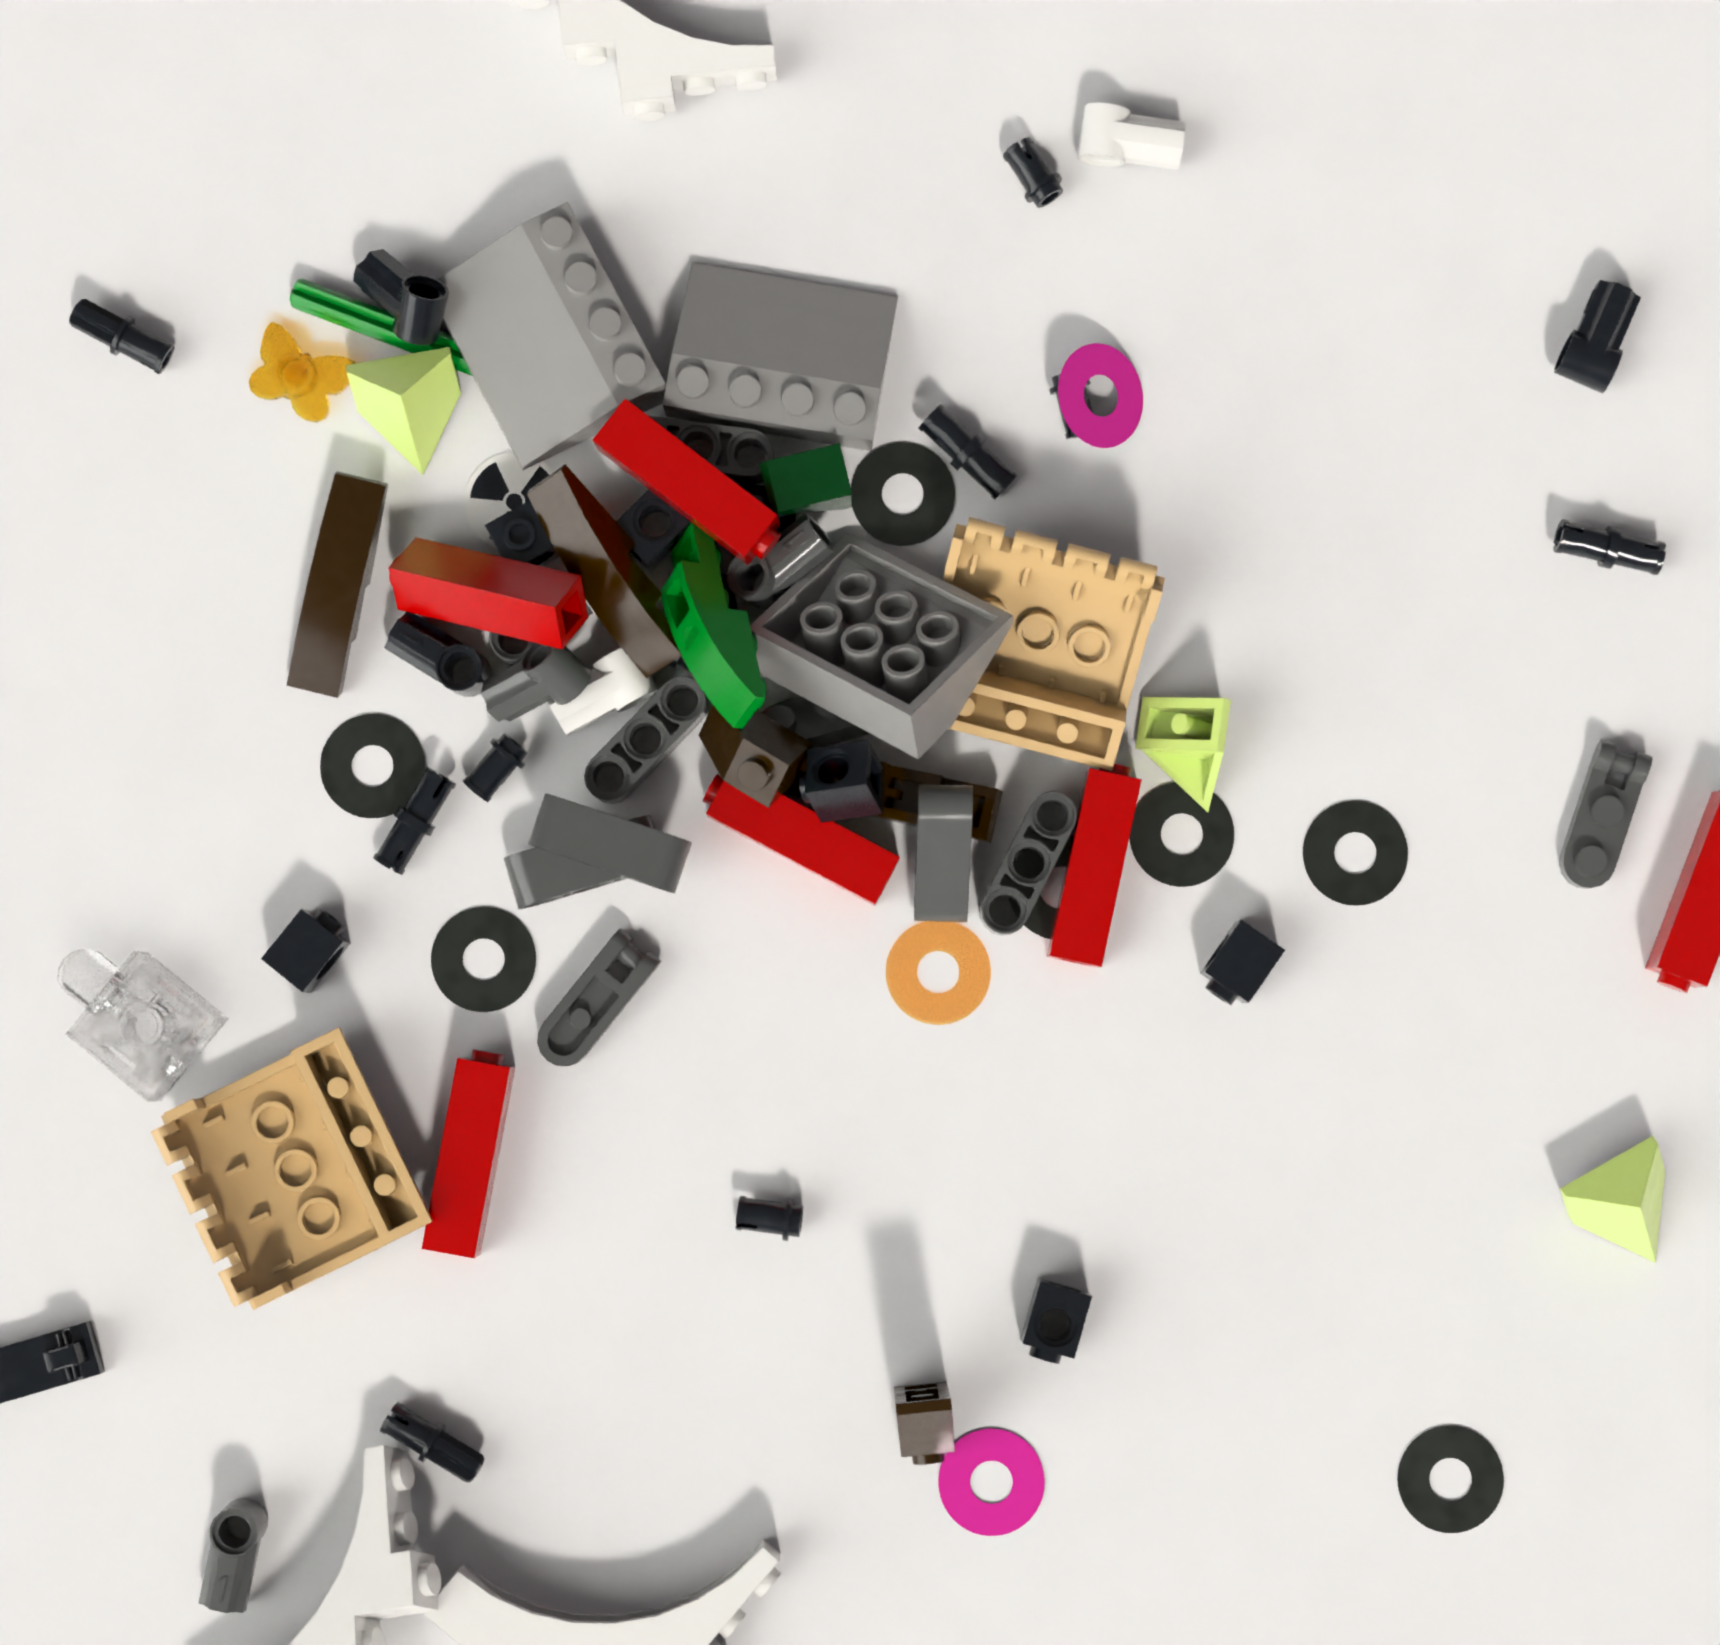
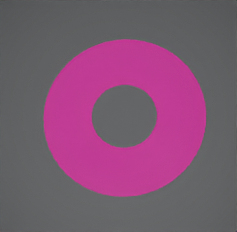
[1058,343,1143,448]
[938,1429,1045,1536]

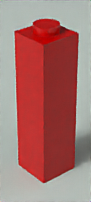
[592,398,781,565]
[388,537,588,649]
[1047,764,1142,968]
[702,774,900,906]
[1645,790,1720,993]
[421,1049,515,1258]

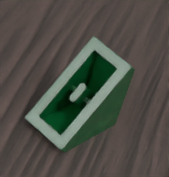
[759,443,853,515]

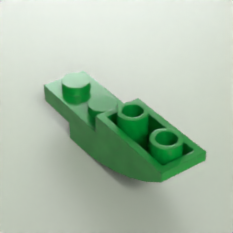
[660,522,766,729]

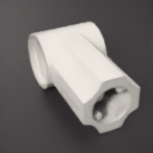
[1078,102,1186,170]
[548,648,659,736]

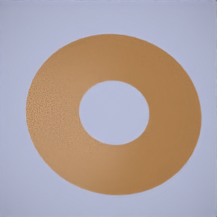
[886,921,991,1025]

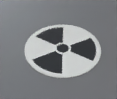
[464,452,555,549]

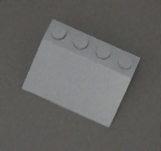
[438,202,666,470]
[663,262,898,451]
[750,533,1014,759]

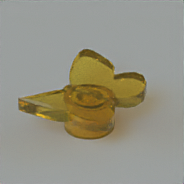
[249,322,356,423]

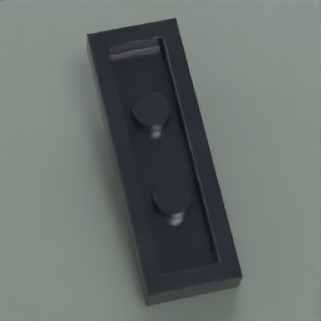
[0,1321,105,1404]

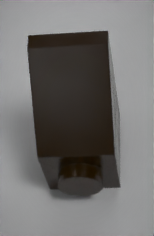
[699,705,813,808]

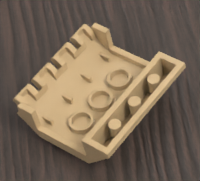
[943,517,1165,771]
[151,1027,433,1310]

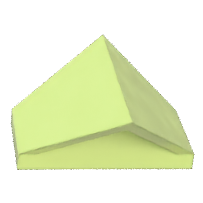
[346,347,461,475]
[1135,697,1231,813]
[1560,1136,1665,1263]

